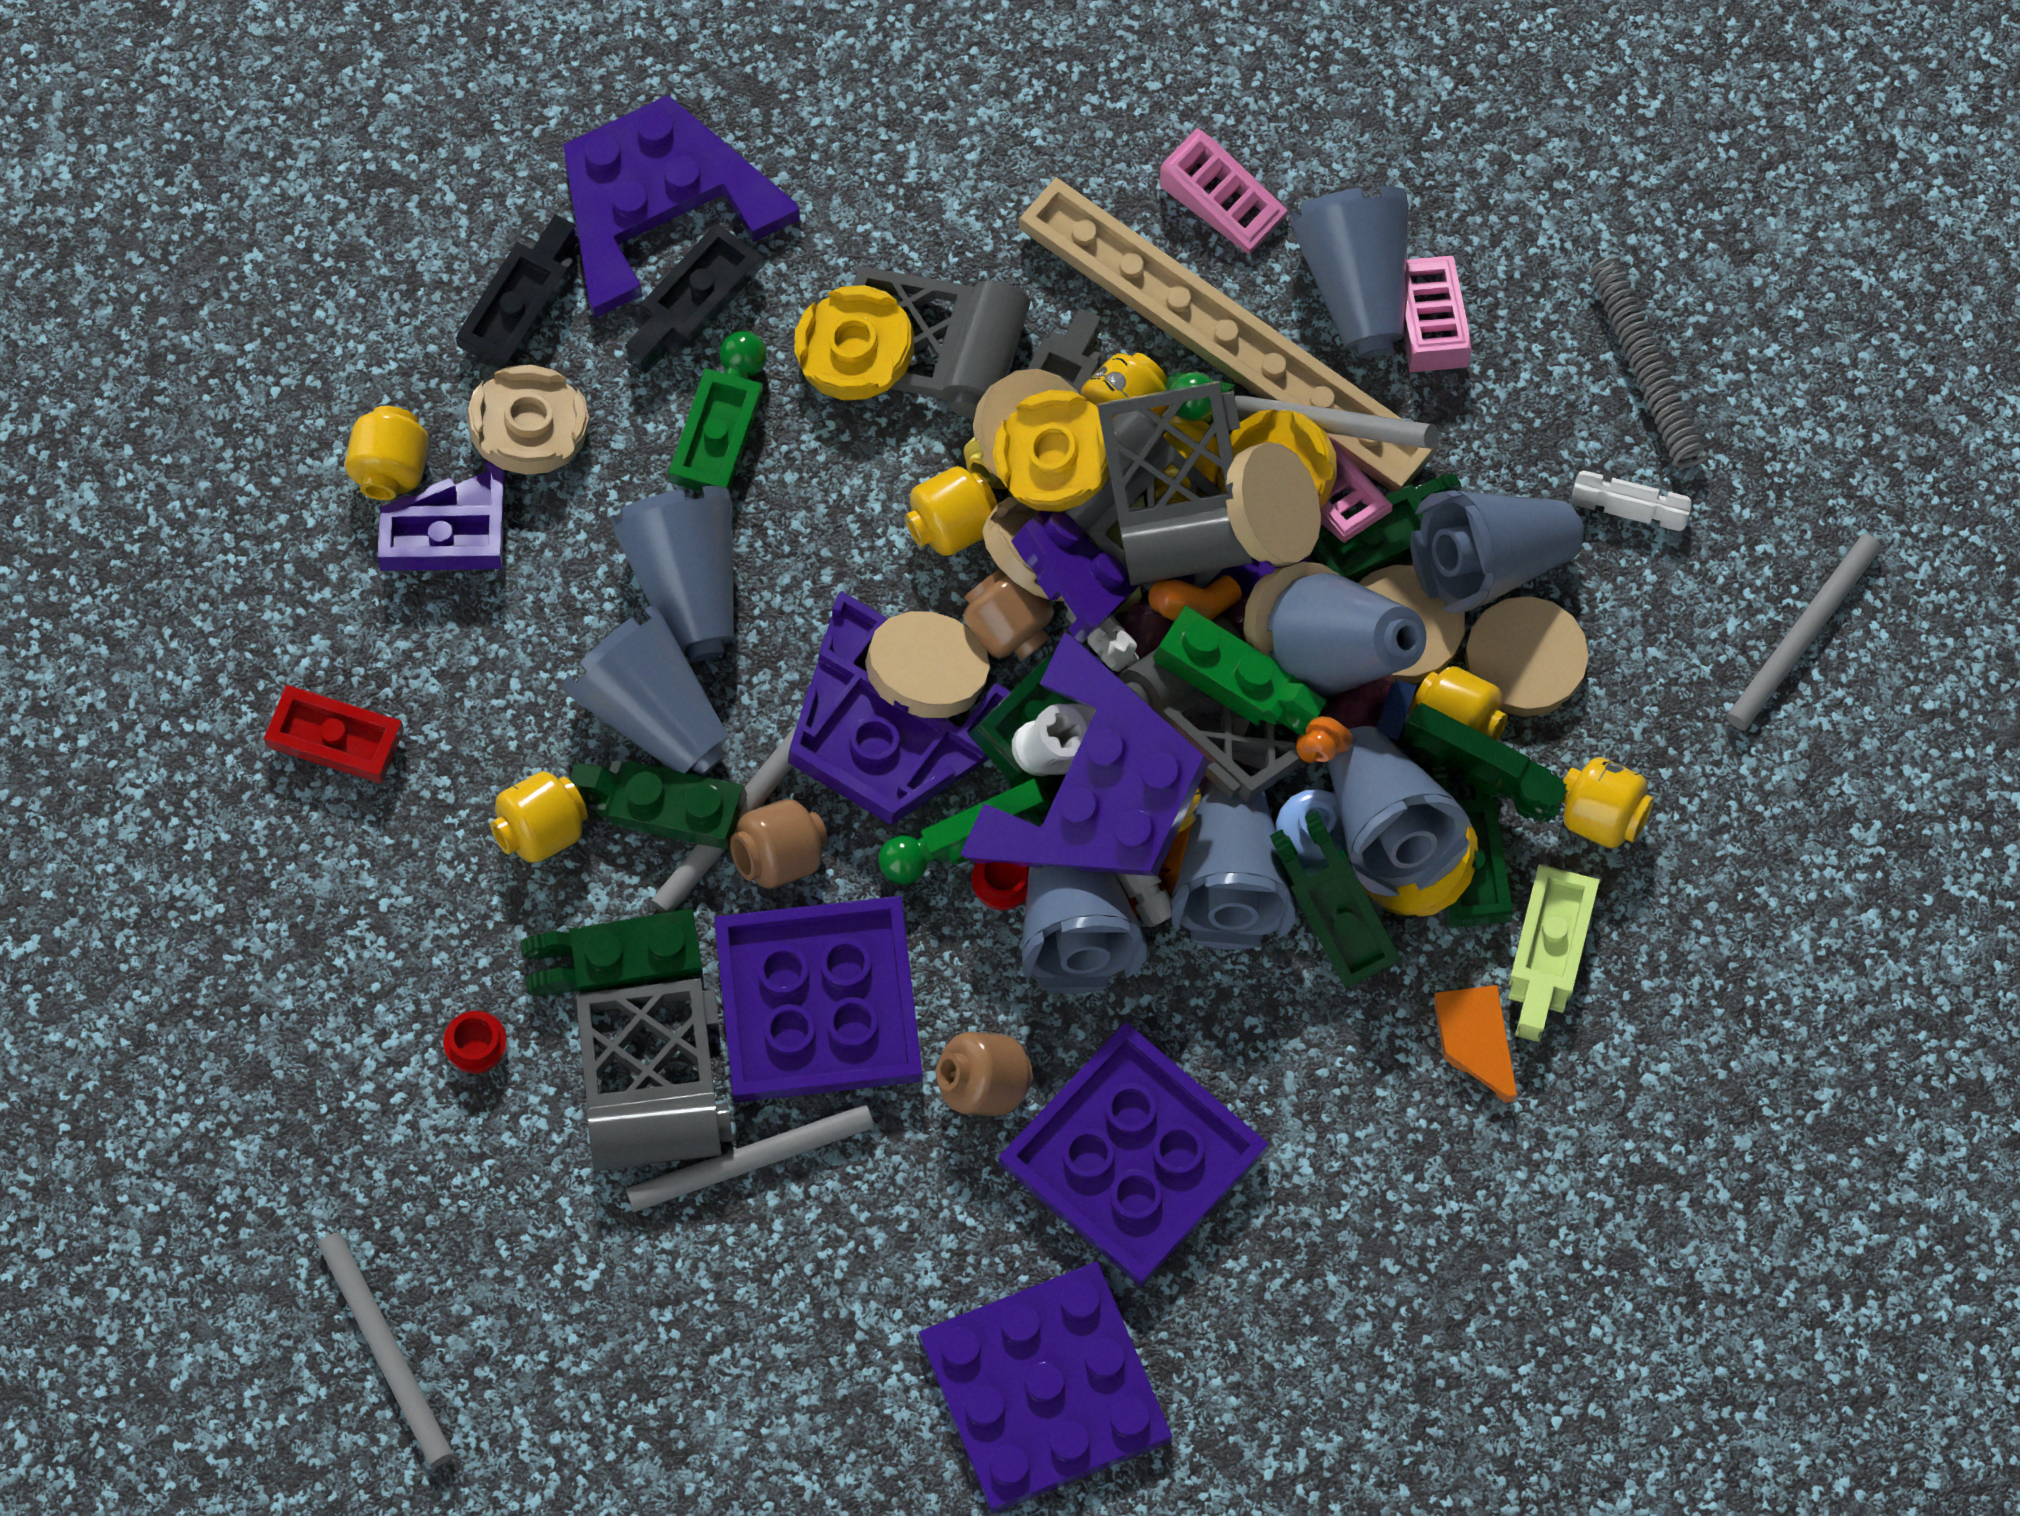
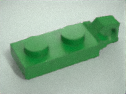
[1152,605,1327,735]

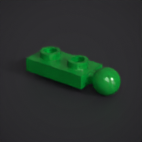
[668,331,767,492]
[1166,372,1236,422]
[878,779,1051,885]

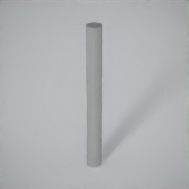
[1235,395,1439,449]
[1726,534,1882,730]
[650,724,797,913]
[625,1104,874,1212]
[318,1232,454,1467]

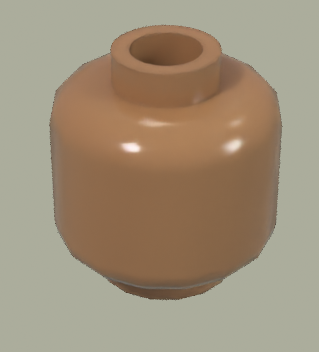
[964,569,1054,661]
[730,799,828,889]
[936,1032,1033,1116]

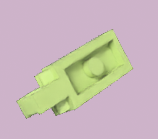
[1508,864,1599,1042]

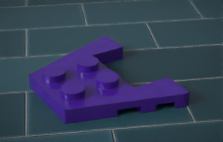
[563,95,800,318]
[787,591,1011,825]
[960,633,1210,876]

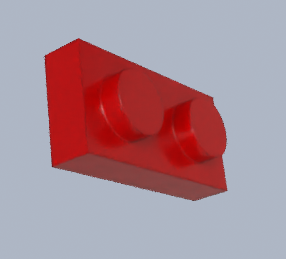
[263,684,404,784]

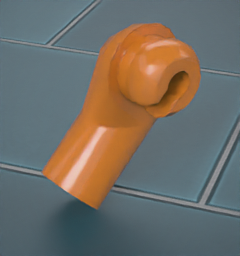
[1148,575,1242,621]
[1296,716,1353,763]

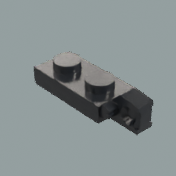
[456,214,579,369]
[625,224,763,374]

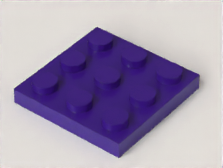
[714,896,923,1103]
[998,1022,1269,1288]
[918,1261,1172,1515]

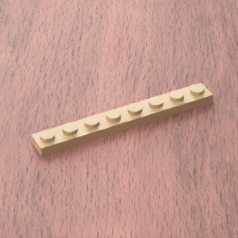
[1019,177,1437,492]

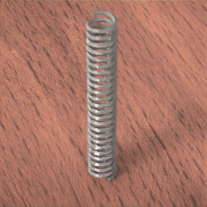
[1588,257,1708,468]

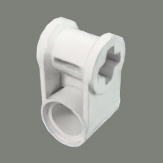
[1012,704,1096,777]

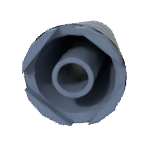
[1289,186,1408,358]
[610,486,734,662]
[1410,490,1584,613]
[1267,573,1427,697]
[561,606,729,776]
[1328,726,1471,896]
[1170,776,1296,950]
[1021,824,1147,994]

